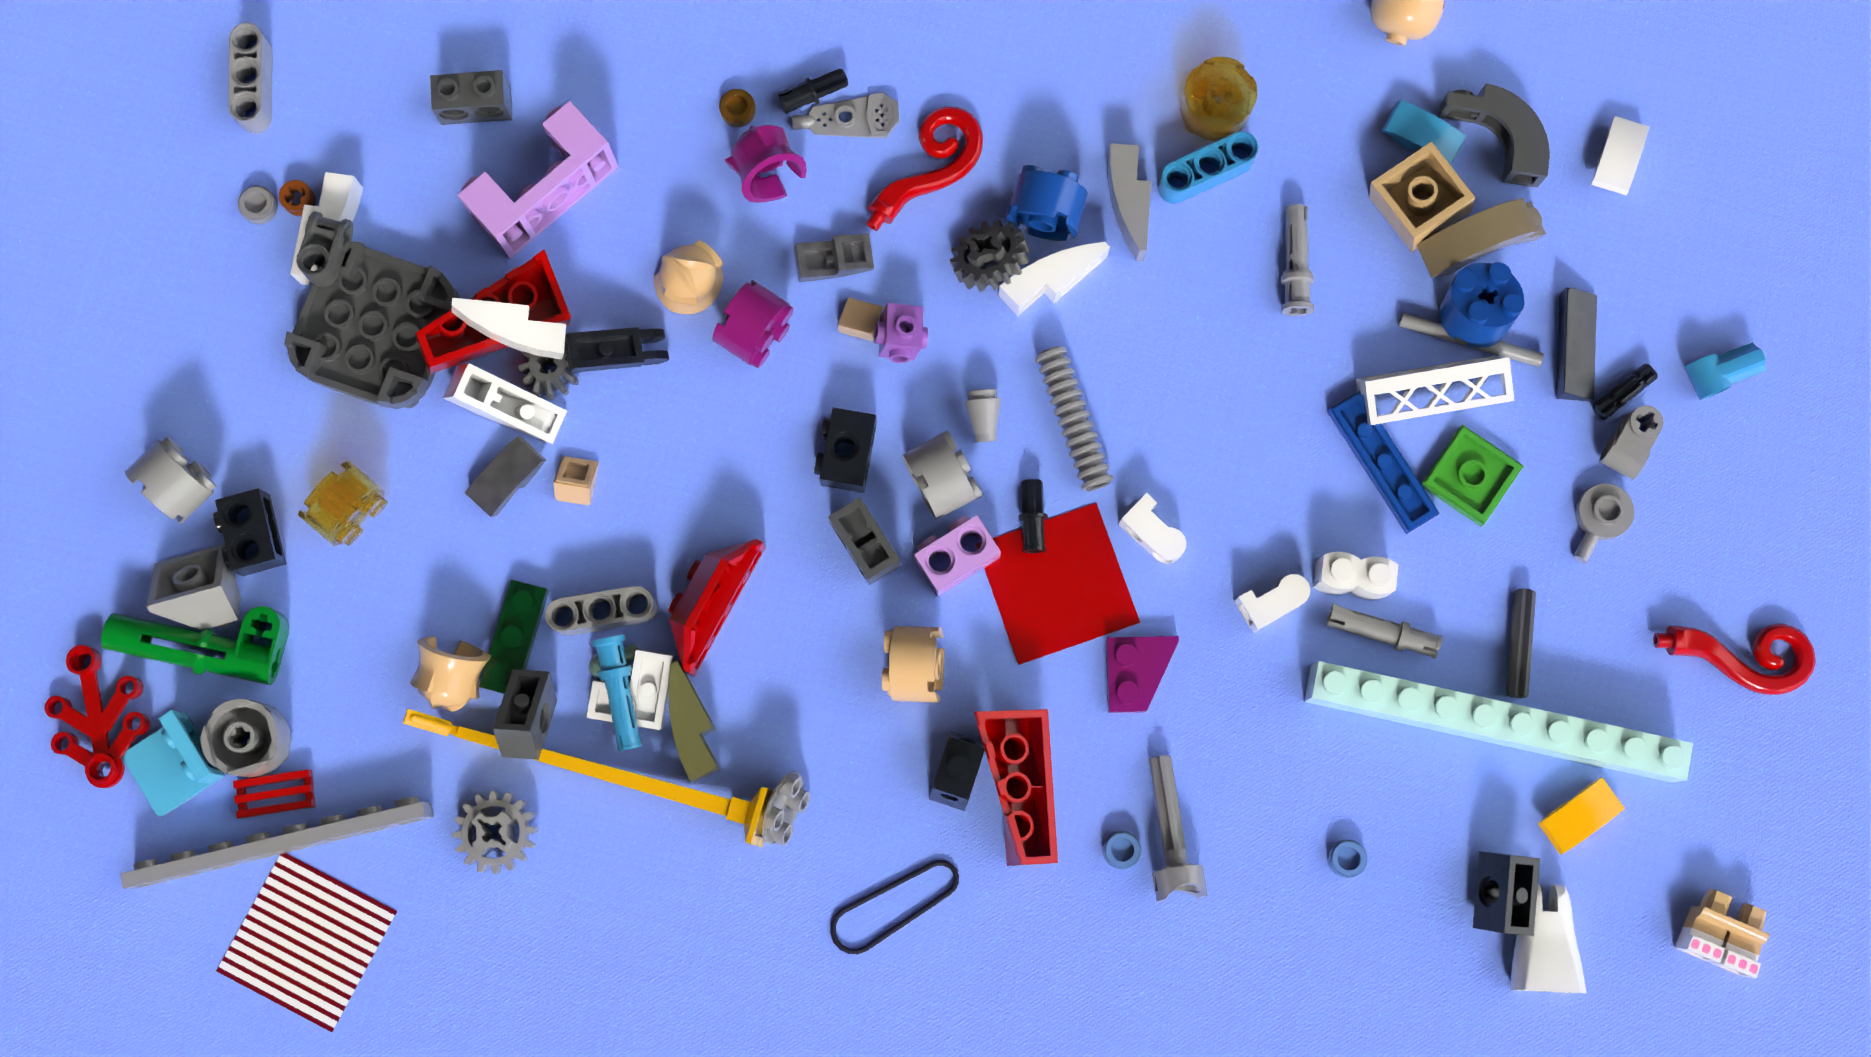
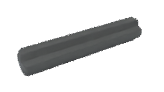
[1506,588,1536,699]

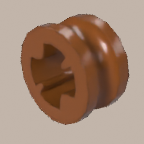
[279,180,316,216]

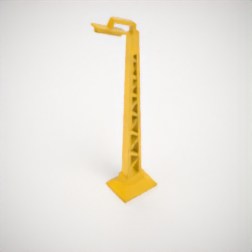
[403,709,773,848]

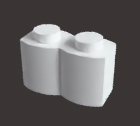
[1313,552,1399,600]

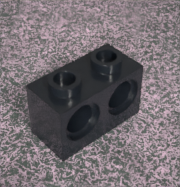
[213,488,286,576]

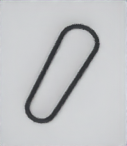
[830,860,959,955]

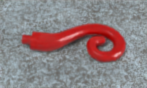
[866,106,983,231]
[1653,624,1816,695]

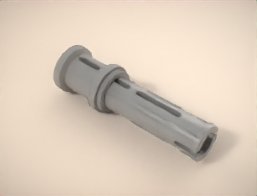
[1281,204,1314,316]

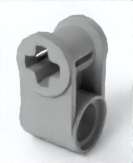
[1599,405,1664,480]

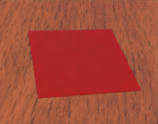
[976,503,1140,665]

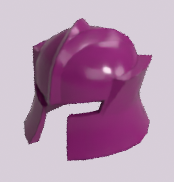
[725,125,807,203]

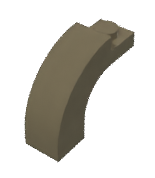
[1417,198,1546,278]

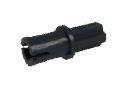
[777,69,849,114]
[1018,479,1048,553]

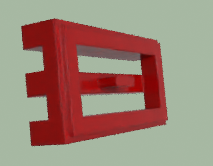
[233,769,316,819]

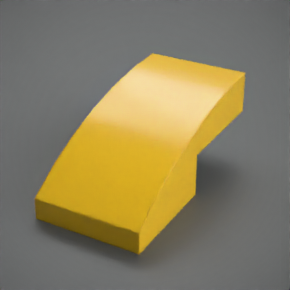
[1538,778,1625,855]

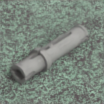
[1326,603,1442,659]

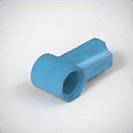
[1684,342,1766,400]

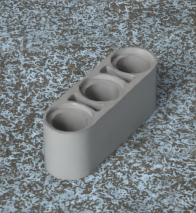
[228,22,273,134]
[545,586,658,636]

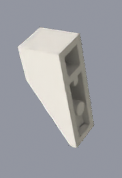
[443,363,567,444]

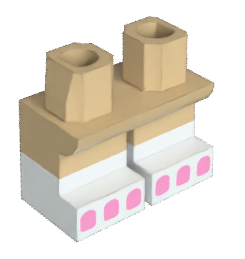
[1674,889,1770,978]

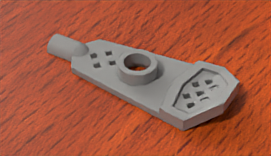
[792,92,899,139]

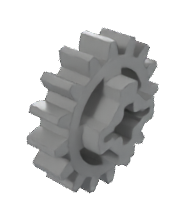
[452,791,538,874]

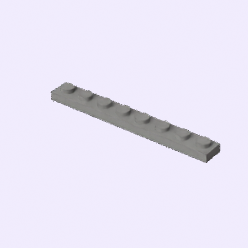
[120,796,434,889]

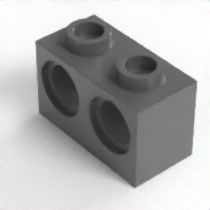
[430,70,512,125]
[828,497,900,586]

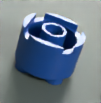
[1006,165,1088,241]
[1439,262,1525,348]

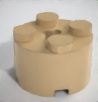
[882,626,944,703]

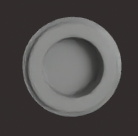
[238,186,278,224]

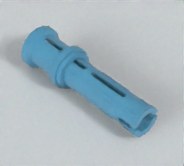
[591,634,642,751]

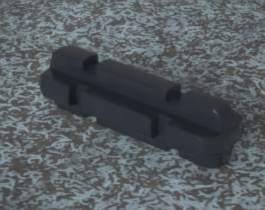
[1592,363,1658,420]

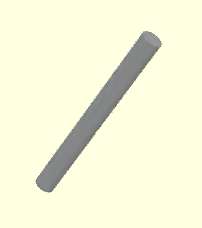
[1398,312,1544,367]

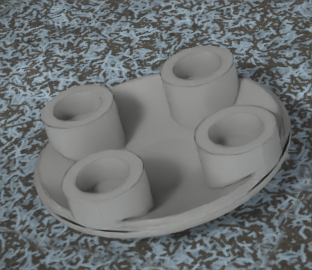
[762,771,810,846]

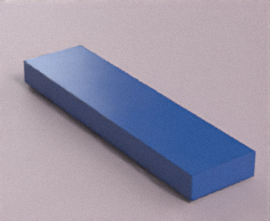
[1327,391,1440,534]

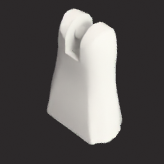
[1510,884,1586,994]

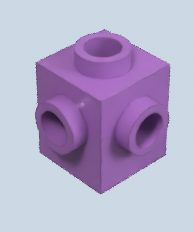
[874,303,928,363]

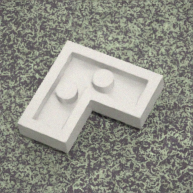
[586,649,675,730]

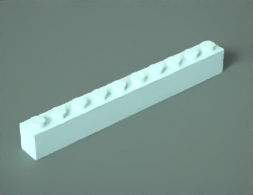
[1304,661,1693,783]

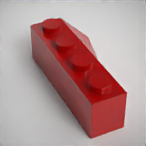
[416,249,571,374]
[974,709,1058,866]

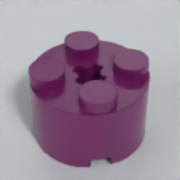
[712,280,794,369]

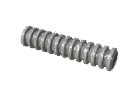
[1035,346,1113,491]

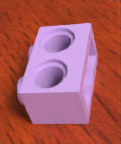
[914,515,1001,596]

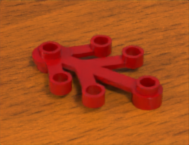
[44,645,150,789]

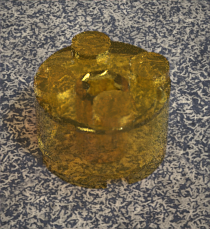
[1180,57,1257,141]
[298,461,388,546]

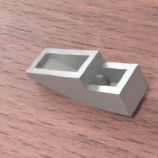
[1107,143,1151,261]

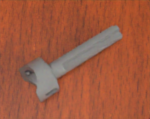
[1149,755,1208,903]

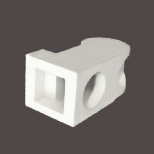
[1118,493,1186,564]
[1234,574,1310,633]

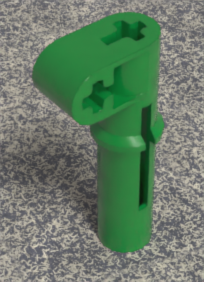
[101,606,289,685]

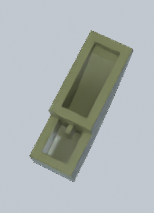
[668,661,721,784]

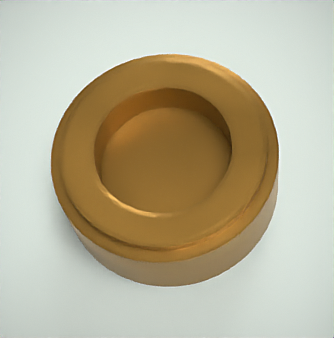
[719,89,756,127]

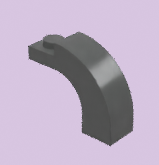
[1438,84,1550,188]

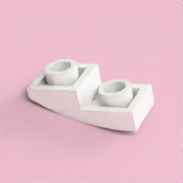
[1591,116,1650,196]

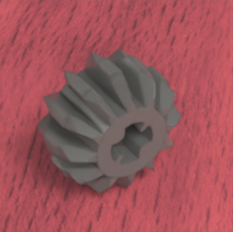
[518,347,579,399]

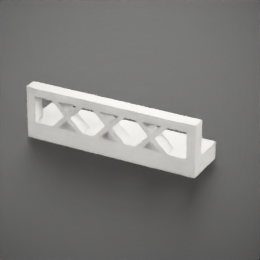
[1356,355,1515,425]

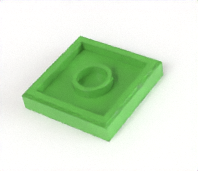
[1421,425,1524,527]

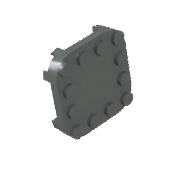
[284,241,459,409]

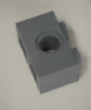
[493,669,557,760]

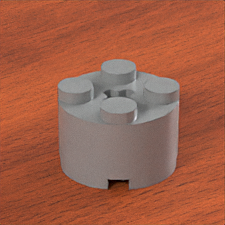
[902,431,982,519]
[125,436,217,524]
[201,699,291,778]

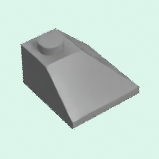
[146,544,241,630]

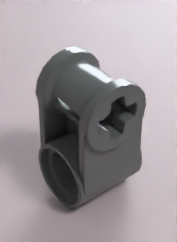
[296,211,353,287]

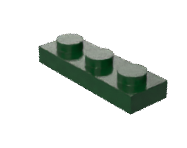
[479,579,549,694]

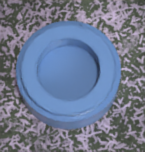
[1103,831,1141,869]
[1327,840,1368,878]

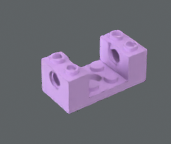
[457,101,619,259]

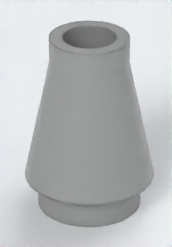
[965,389,1001,443]

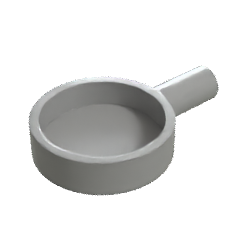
[1573,484,1635,563]

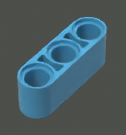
[1158,131,1259,204]

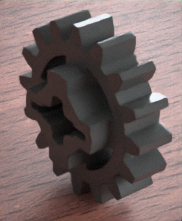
[950,220,1030,292]

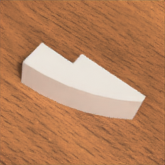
[290,172,363,285]
[998,242,1110,316]
[451,298,566,360]

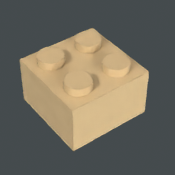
[1369,141,1475,253]

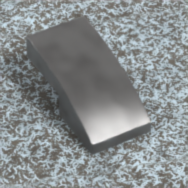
[793,233,874,282]
[465,436,546,517]

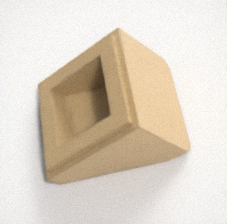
[837,297,883,342]
[553,456,599,505]

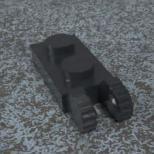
[565,327,669,373]

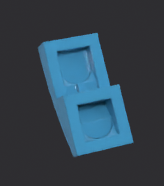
[1382,100,1466,165]

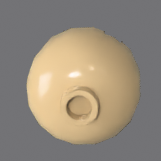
[1370,0,1445,46]

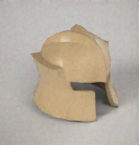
[654,240,723,314]
[410,636,491,712]

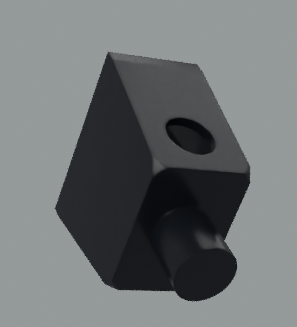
[929,731,985,811]

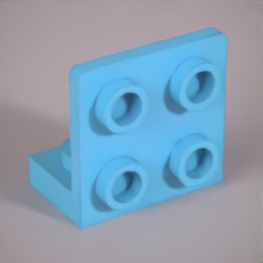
[122,710,226,817]

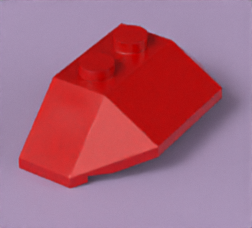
[668,539,766,677]

